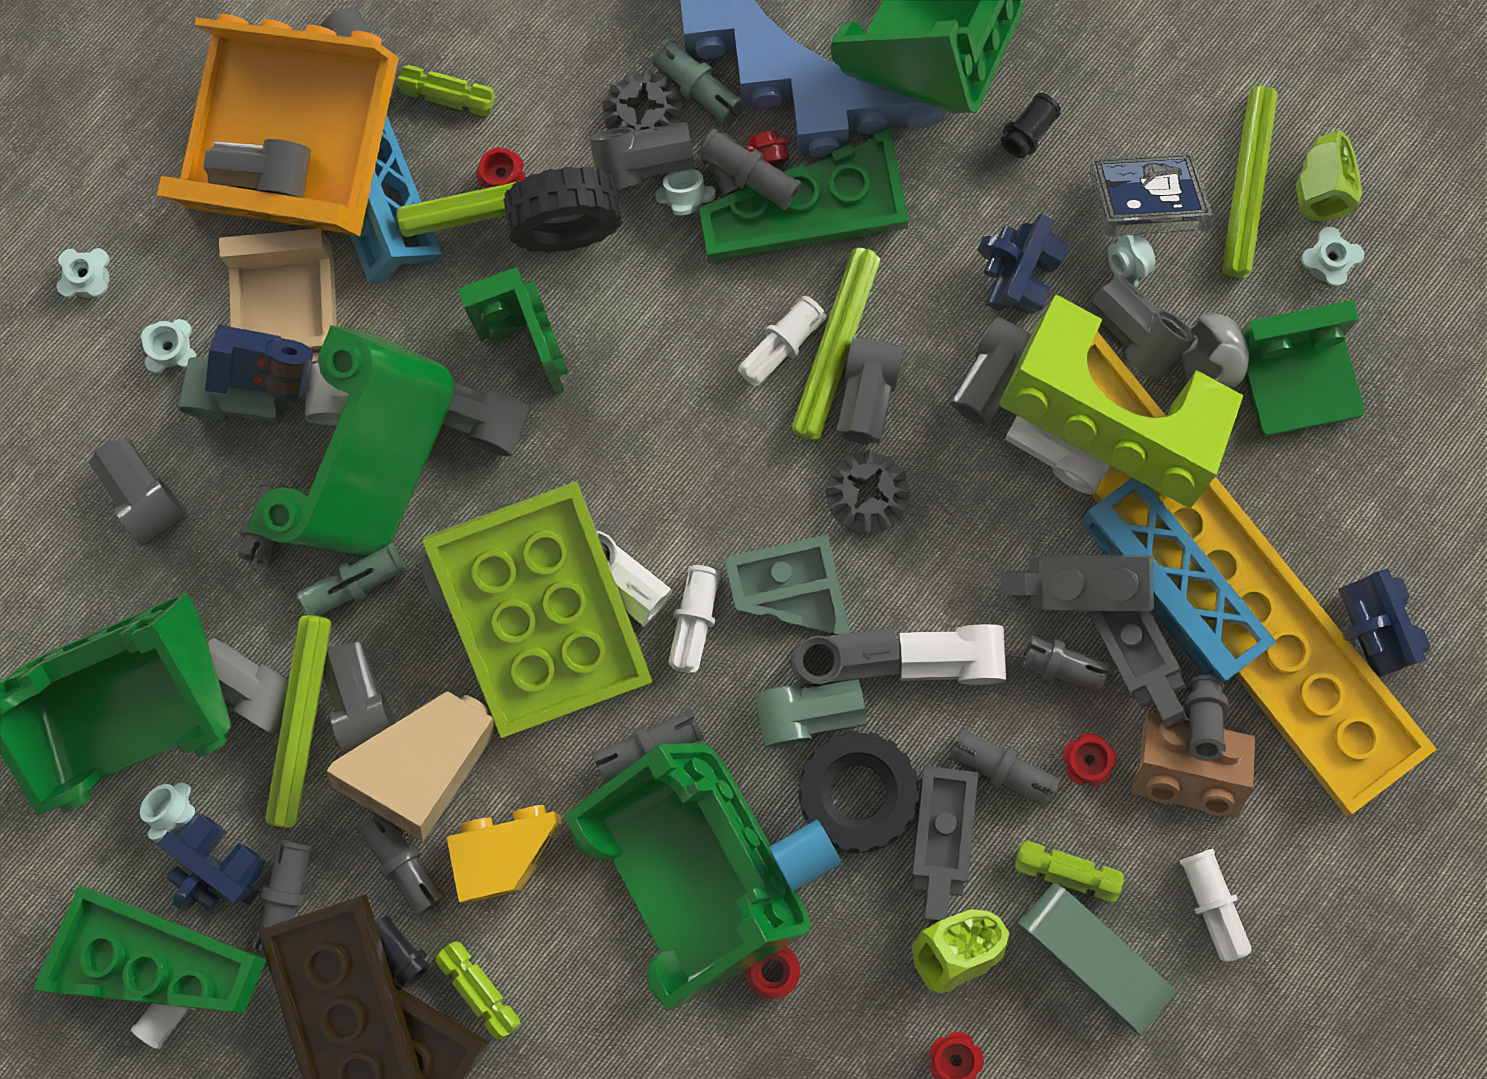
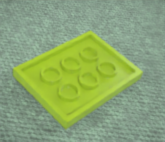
[422,481,652,738]

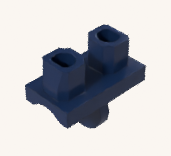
[977,214,1069,314]
[1338,568,1431,678]
[157,813,266,912]

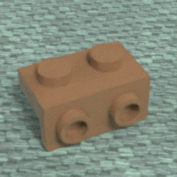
[1131,712,1255,818]

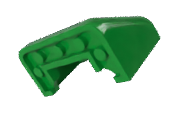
[831,0,1025,114]
[247,325,455,558]
[0,592,232,816]
[564,743,811,1011]

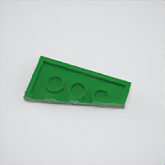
[699,128,909,262]
[33,885,266,1014]

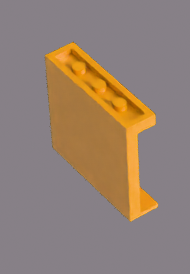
[157,14,399,237]

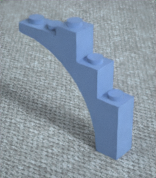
[680,0,946,158]

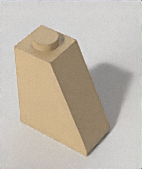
[327,691,494,842]

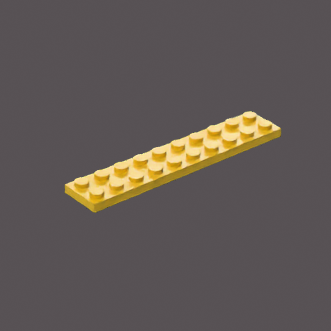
[1087,331,1437,816]

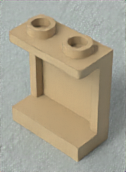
[219,228,337,365]

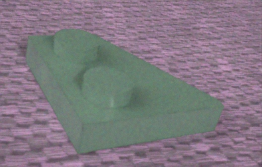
[724,534,850,635]

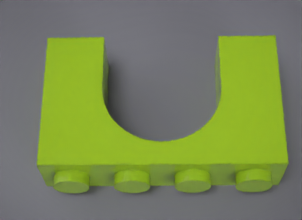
[998,294,1243,509]

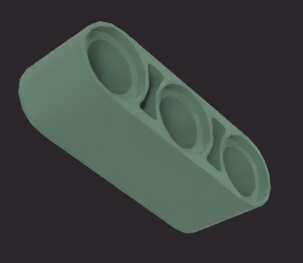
[1017,882,1176,1036]

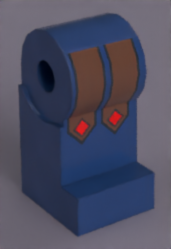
[205,324,313,400]

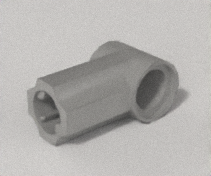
[208,637,288,734]

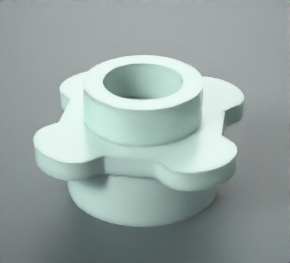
[655,168,716,215]
[1301,227,1364,287]
[1108,231,1156,287]
[57,248,110,298]
[141,319,196,374]
[140,782,195,842]

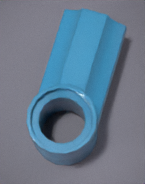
[768,820,842,892]

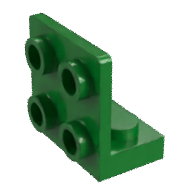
[457,267,569,394]
[1242,300,1365,437]

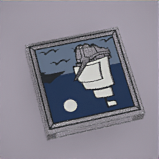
[1090,154,1213,237]

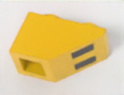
[446,805,563,904]

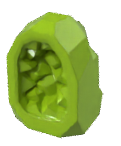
[1296,130,1362,221]
[911,909,1010,994]

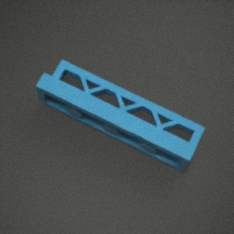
[350,115,442,283]
[1080,478,1276,683]

